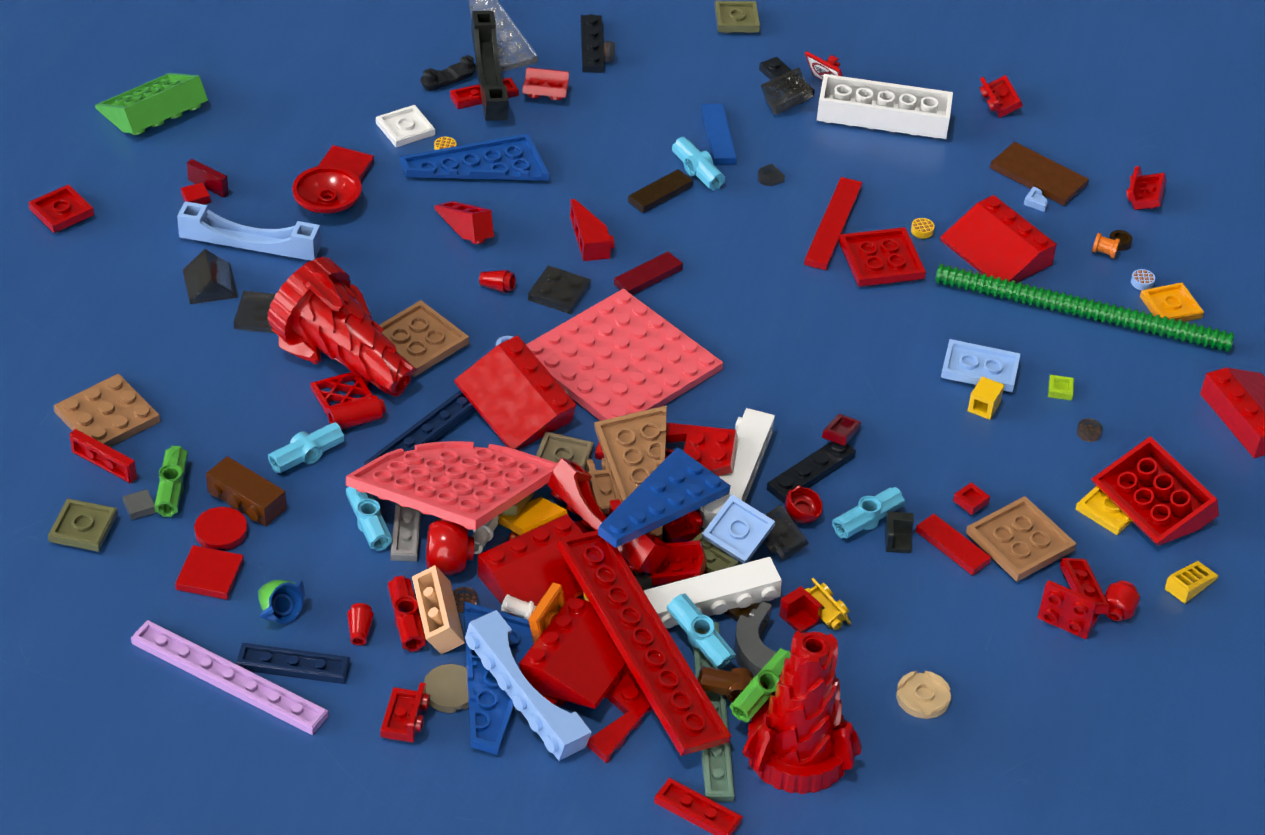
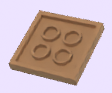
[379,300,469,377]
[54,373,160,447]
[966,496,1077,582]

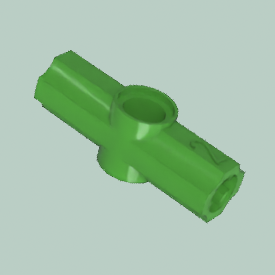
[155,446,188,517]
[729,648,790,723]

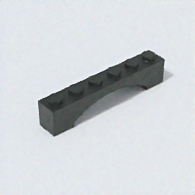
[471,10,508,121]

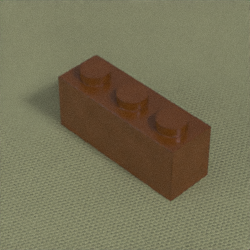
[206,456,287,527]

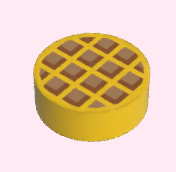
[434,137,457,150]
[911,218,935,239]

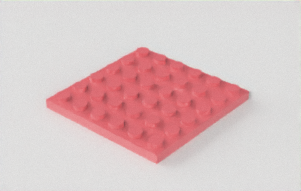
[526,289,724,421]

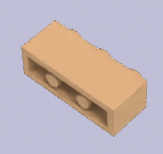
[412,565,465,655]

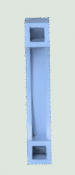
[177,201,321,261]
[465,610,592,761]

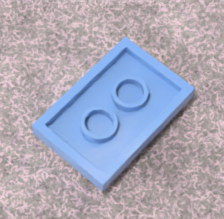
[941,339,1020,392]

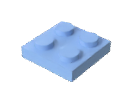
[702,495,775,564]

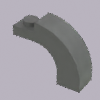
[734,601,776,677]

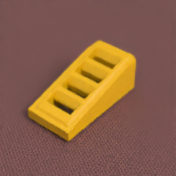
[1164,561,1218,604]

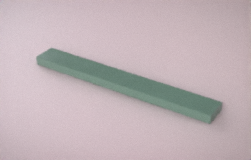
[693,622,734,802]

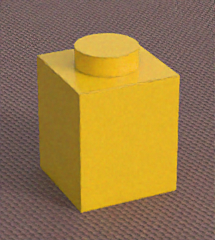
[967,376,1004,420]

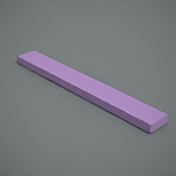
[131,620,329,735]

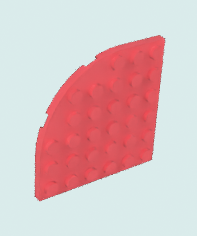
[346,441,558,530]

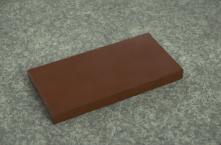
[990,142,1089,206]

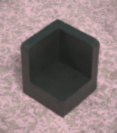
[884,512,914,553]

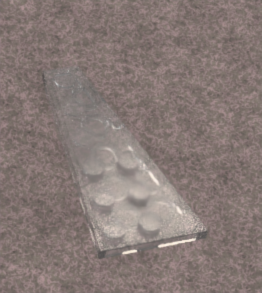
[468,0,538,72]

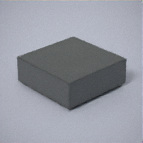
[122,489,156,520]

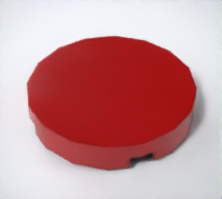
[194,507,247,550]

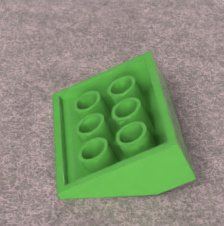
[95,73,208,135]

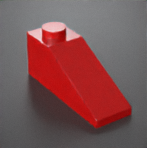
[570,199,614,261]
[434,201,494,244]

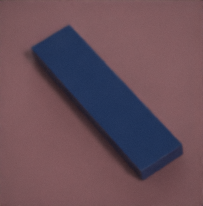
[236,643,350,684]

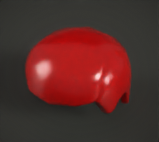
[785,485,823,524]

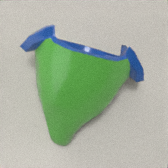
[258,580,305,624]

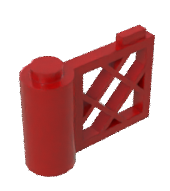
[310,372,386,430]

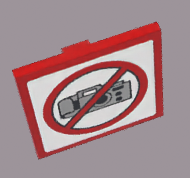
[804,51,843,80]

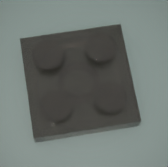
[528,265,591,315]

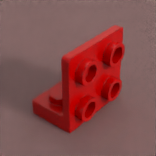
[1037,580,1099,639]

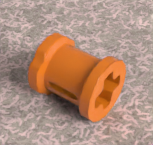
[1092,232,1120,259]

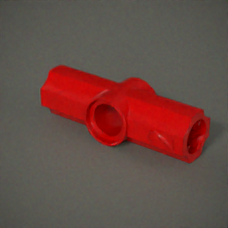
[388,575,426,652]

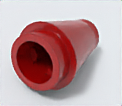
[479,270,516,293]
[347,603,374,645]

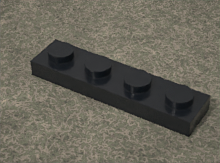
[580,14,604,73]
[766,441,856,504]

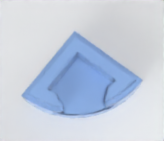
[1024,186,1047,212]

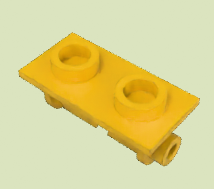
[805,578,851,630]

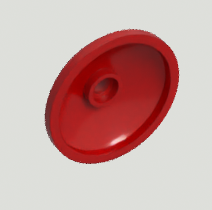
[292,165,362,214]

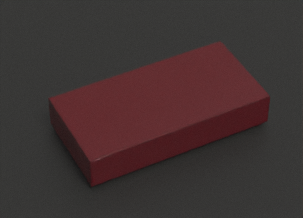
[187,159,229,198]
[821,414,862,446]

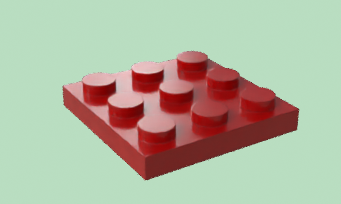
[839,227,926,287]

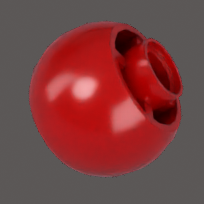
[426,519,474,576]

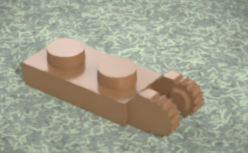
[586,458,621,514]

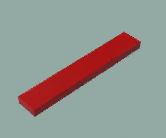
[804,177,862,270]

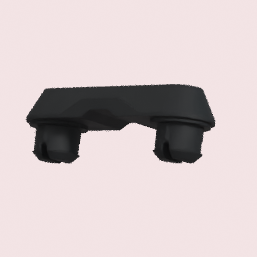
[420,55,477,91]

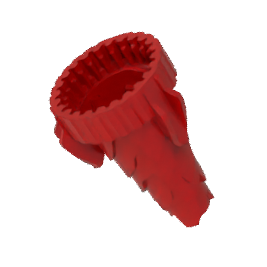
[267,257,417,397]
[743,630,862,794]

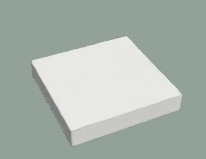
[376,105,435,148]

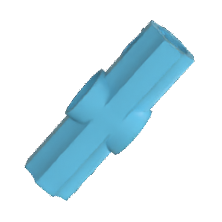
[672,137,725,191]
[268,422,344,474]
[346,487,392,552]
[832,487,905,539]
[666,593,736,669]

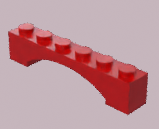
[547,458,670,574]

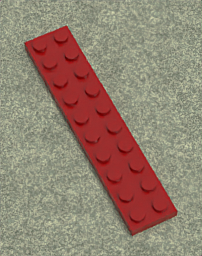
[557,530,731,756]

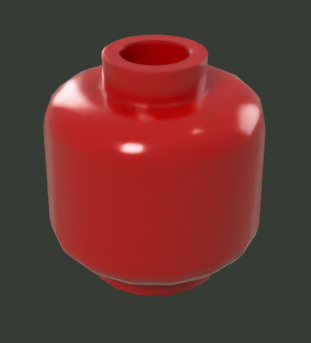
[1104,581,1140,621]

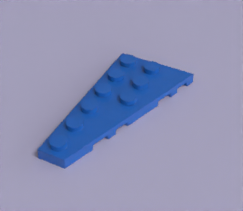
[463,601,534,755]

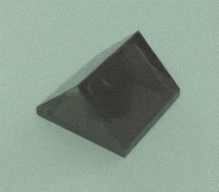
[183,249,238,304]

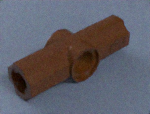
[698,665,776,704]

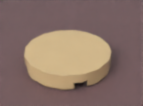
[896,671,951,719]

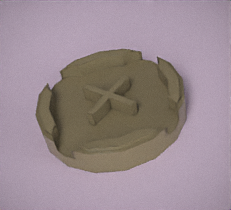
[423,664,468,713]

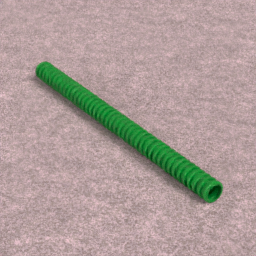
[935,263,1234,352]

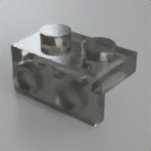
[761,68,814,115]
[765,504,809,561]

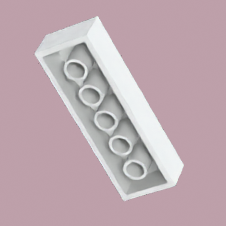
[817,74,953,139]

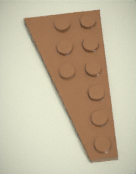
[594,405,667,540]

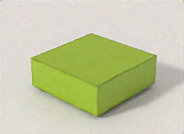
[1048,375,1074,401]

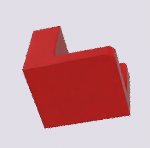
[779,586,823,632]

